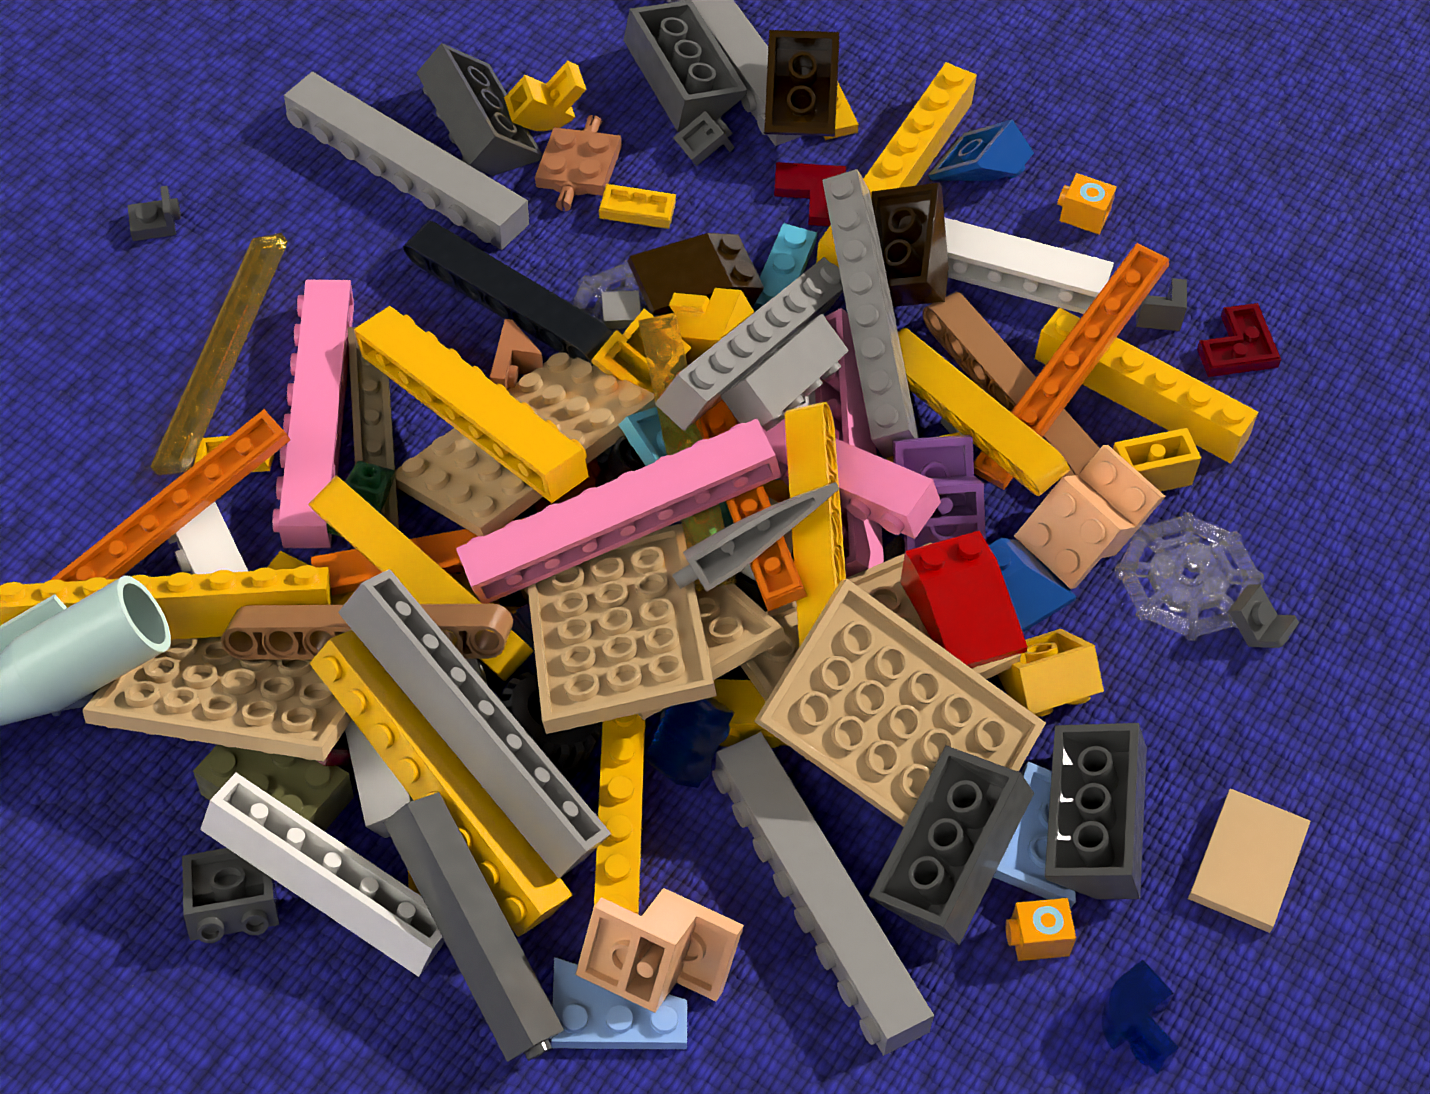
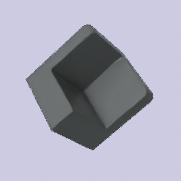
[1136,278,1187,331]

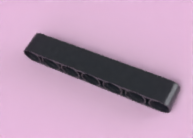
[403,221,614,366]

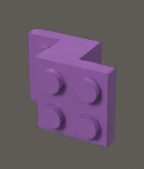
[893,435,986,551]

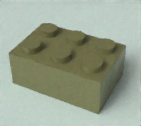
[193,744,354,832]

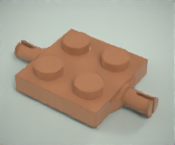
[535,115,622,211]

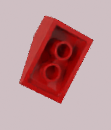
[900,531,1028,668]

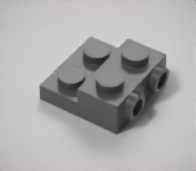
[182,848,279,943]

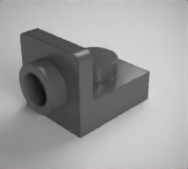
[673,111,735,166]
[127,186,181,241]
[1228,584,1299,648]

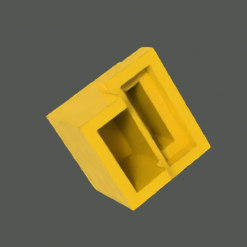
[669,288,755,365]
[591,309,691,398]

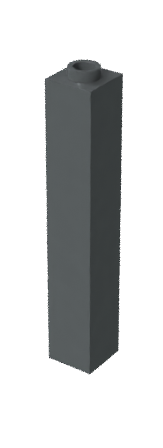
[383,792,564,1062]

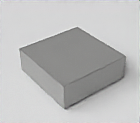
[602,290,641,329]

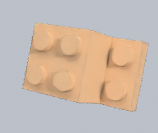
[1014,445,1166,589]
[575,888,744,1013]

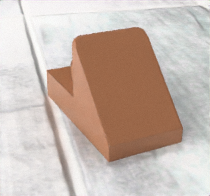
[490,319,543,390]

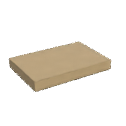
[1188,788,1311,933]

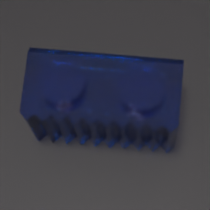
[644,697,734,788]

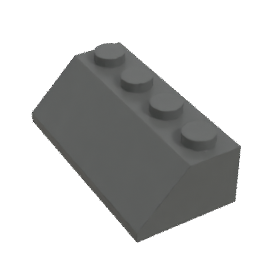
[623,0,747,132]
[416,43,543,176]
[1045,723,1147,899]
[869,745,1034,945]

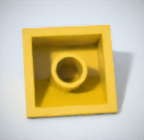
[997,629,1104,717]

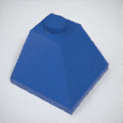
[928,119,1034,181]
[988,538,1076,632]

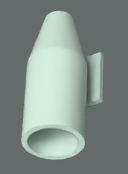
[0,576,171,726]

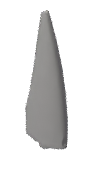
[672,482,840,592]

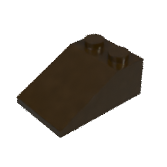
[764,30,840,137]
[871,182,949,307]
[627,233,764,316]

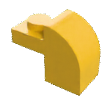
[504,61,587,131]

